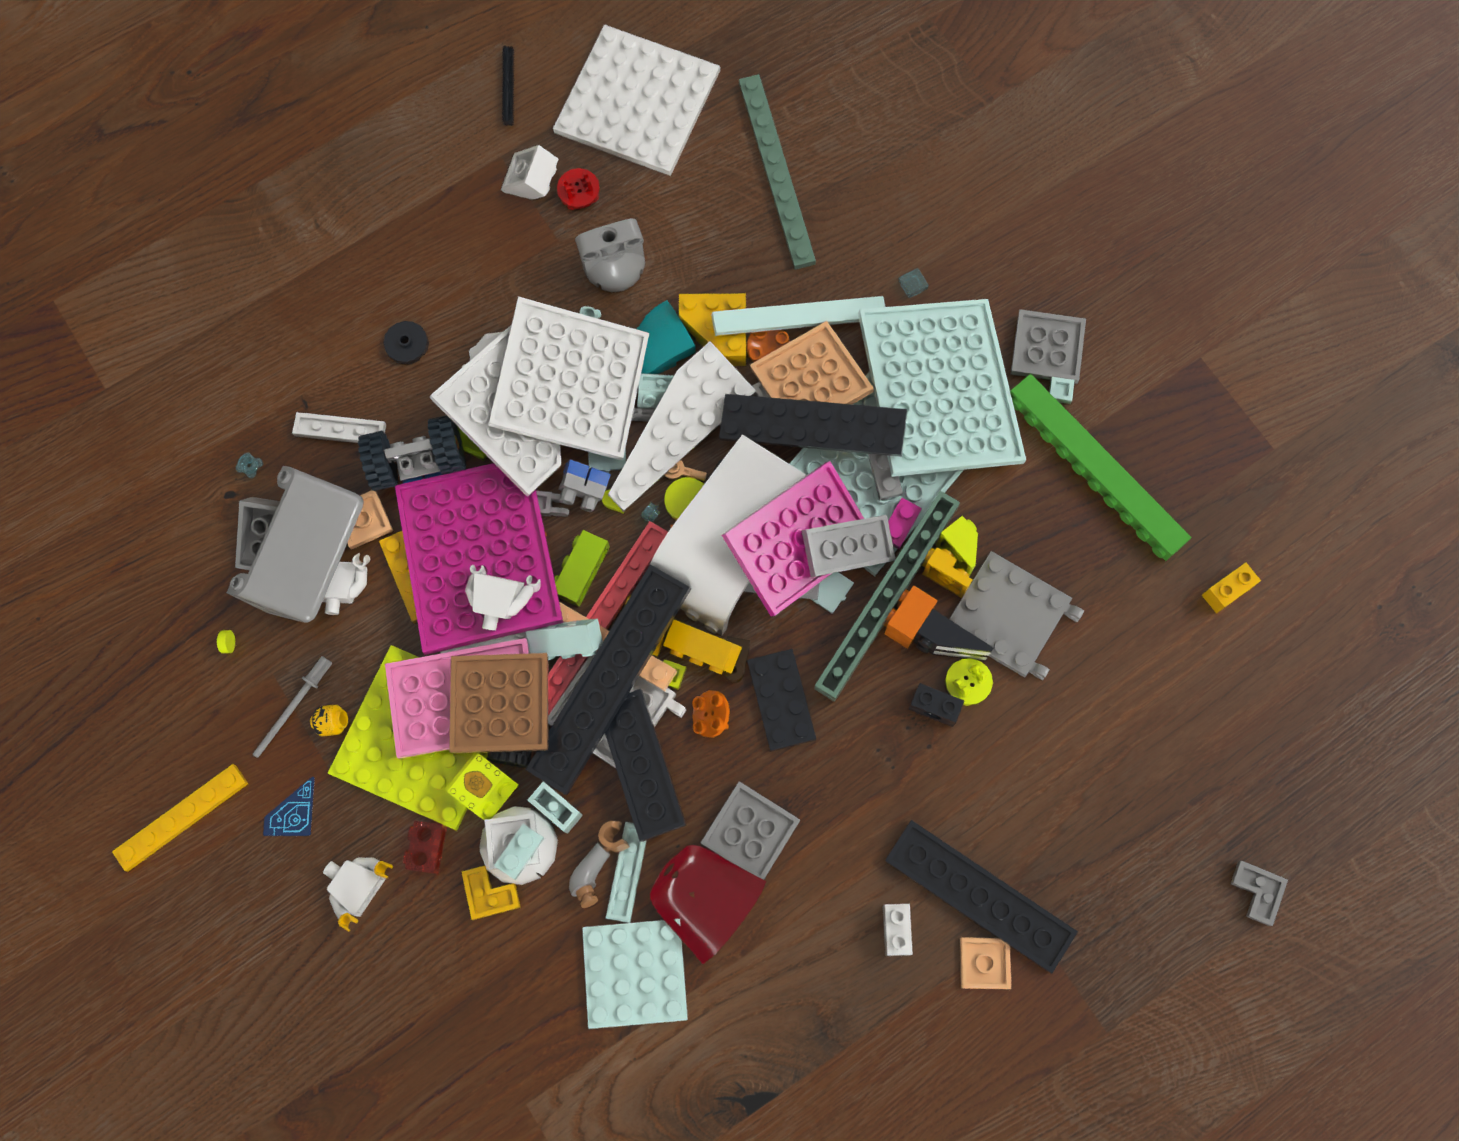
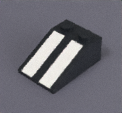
[913,609,994,661]

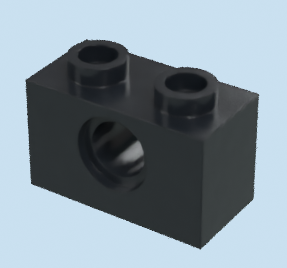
[908,683,964,727]

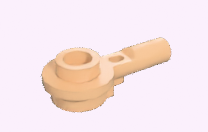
[665,460,707,481]

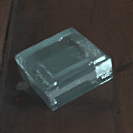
[898,268,929,298]

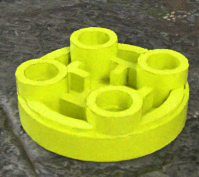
[664,477,704,520]

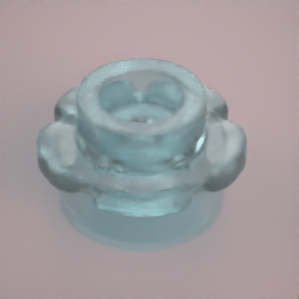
[640,502,660,523]

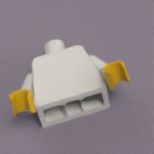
[323,858,393,932]

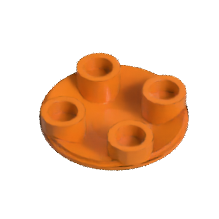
[746,329,790,363]

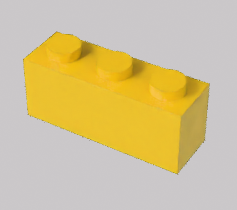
[663,619,742,675]

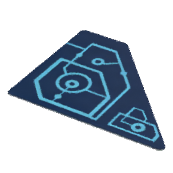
[263,777,314,836]

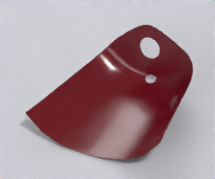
[650,845,766,964]

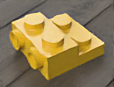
[922,548,973,598]

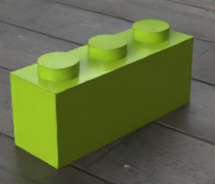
[555,530,610,607]

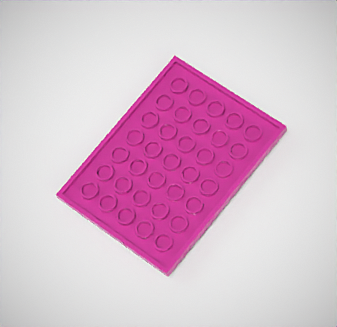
[395,463,564,655]

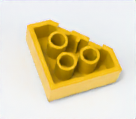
[679,293,746,366]

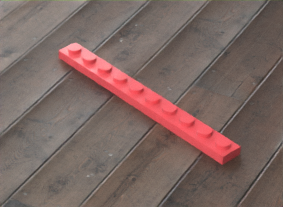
[548,521,668,716]

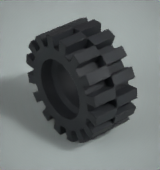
[486,751,532,768]

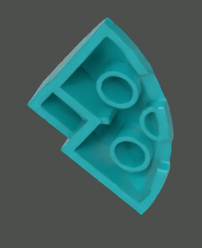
[636,300,696,375]

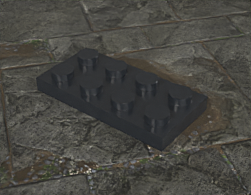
[747,649,816,752]

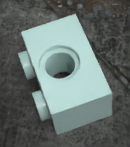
[528,781,583,834]

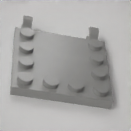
[950,551,1084,680]

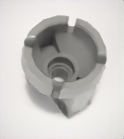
[575,219,645,292]

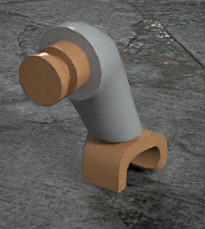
[569,821,630,908]

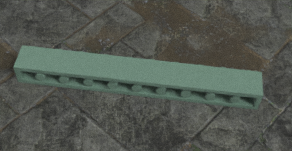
[815,491,960,702]

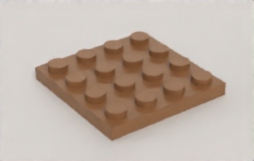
[449,653,548,753]

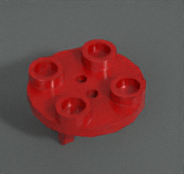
[557,168,600,210]

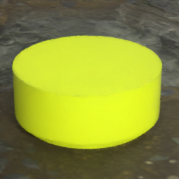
[217,630,235,654]

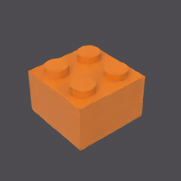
[884,585,938,649]

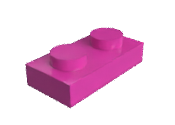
[888,498,922,549]

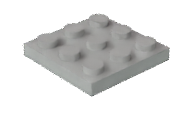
[1011,309,1086,384]
[701,782,800,880]

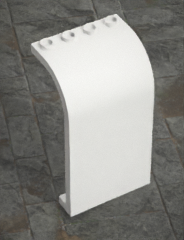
[650,435,807,636]

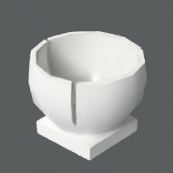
[479,806,558,885]

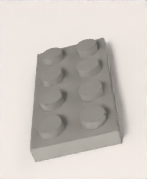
[802,515,896,577]

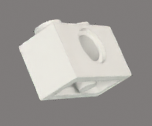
[883,904,913,956]

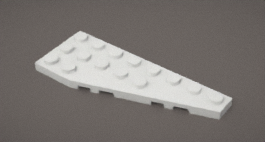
[608,341,756,512]

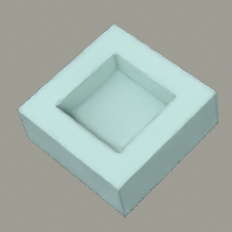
[1049,377,1074,404]

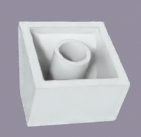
[501,145,558,200]

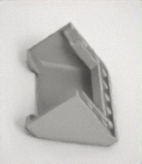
[227,466,364,623]

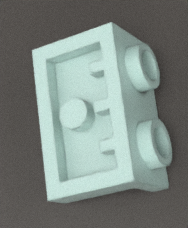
[637,374,674,409]

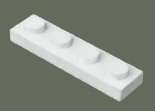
[292,412,386,443]

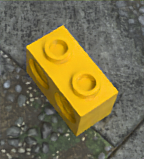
[1202,563,1261,614]

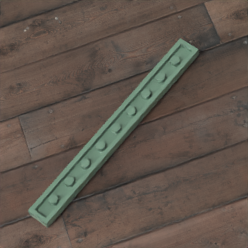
[739,74,816,269]

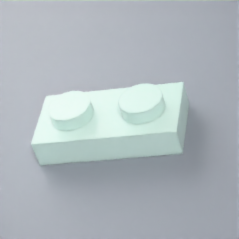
[494,824,544,880]

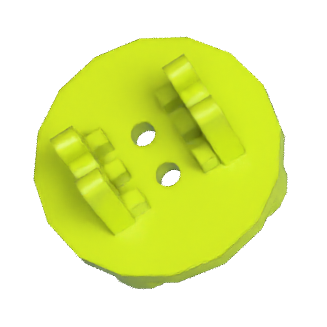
[945,658,993,706]

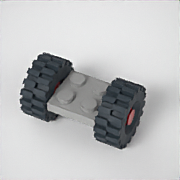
[358,415,466,491]

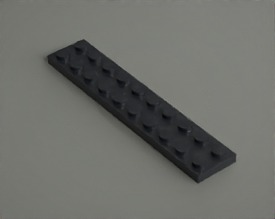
[526,565,691,795]

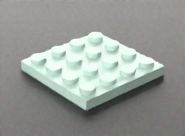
[583,919,688,1029]

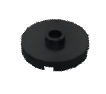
[383,321,429,365]

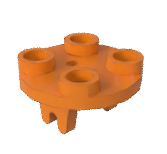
[692,690,730,738]

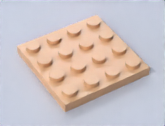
[750,321,874,404]

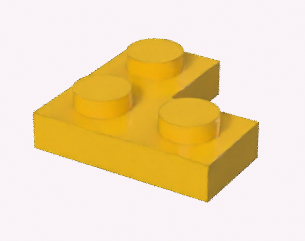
[462,866,521,920]

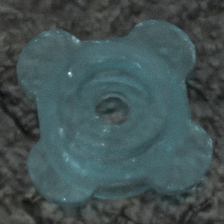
[236,453,263,478]

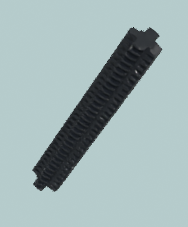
[502,45,514,126]

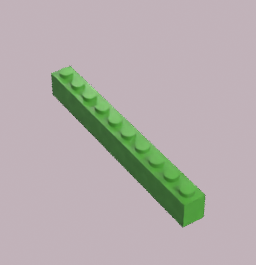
[1010,374,1192,561]

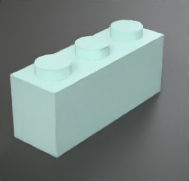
[526,618,603,660]

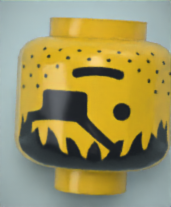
[310,705,348,736]

